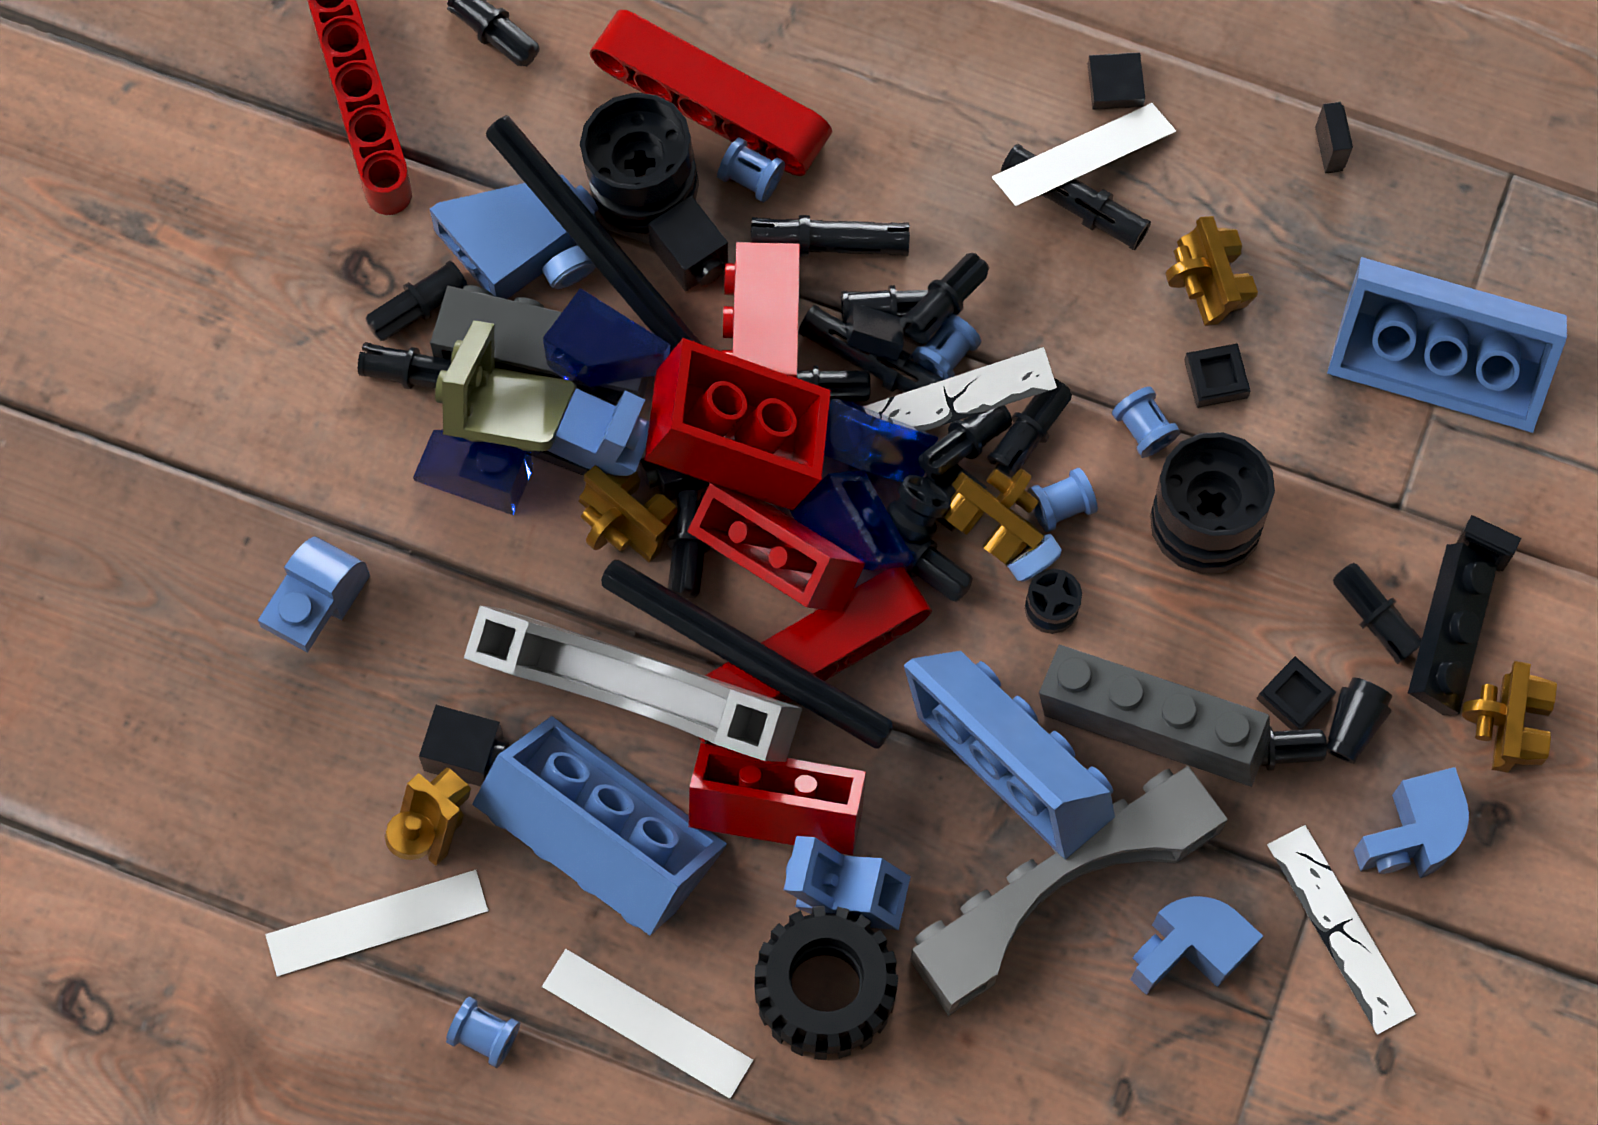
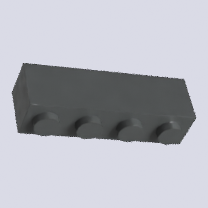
[430,285,656,406]
[1039,644,1271,787]

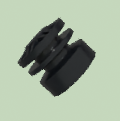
[580,93,699,234]
[1150,432,1275,574]

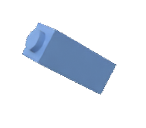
[430,174,598,299]

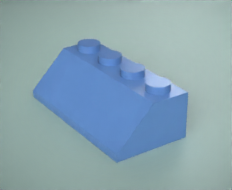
[1327,257,1567,433]
[904,651,1115,860]
[472,716,727,936]

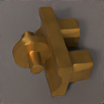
[1165,216,1258,326]
[578,465,678,563]
[943,469,1044,565]
[1462,661,1557,773]
[385,768,471,866]

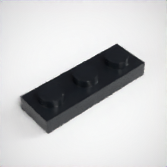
[1408,543,1498,715]

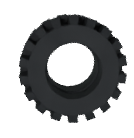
[755,906,898,1060]

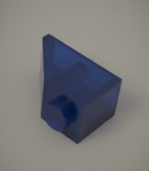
[543,288,670,387]
[824,398,939,482]
[413,430,533,516]
[790,470,915,571]

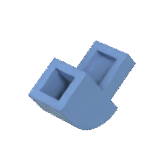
[547,388,649,476]
[258,537,370,653]
[1354,767,1469,878]
[784,836,911,930]
[1130,896,1263,995]

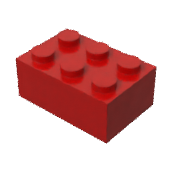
[644,338,831,510]

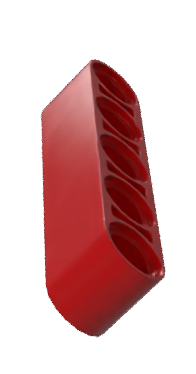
[307,0,412,215]
[589,9,832,176]
[698,565,932,745]

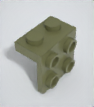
[435,320,575,451]

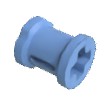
[717,137,785,203]
[912,314,981,379]
[1112,386,1180,458]
[1028,468,1098,532]
[446,997,520,1068]

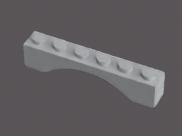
[464,606,802,762]
[910,766,1228,1016]

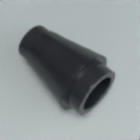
[1327,677,1392,764]

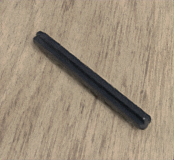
[486,115,703,353]
[601,559,893,749]

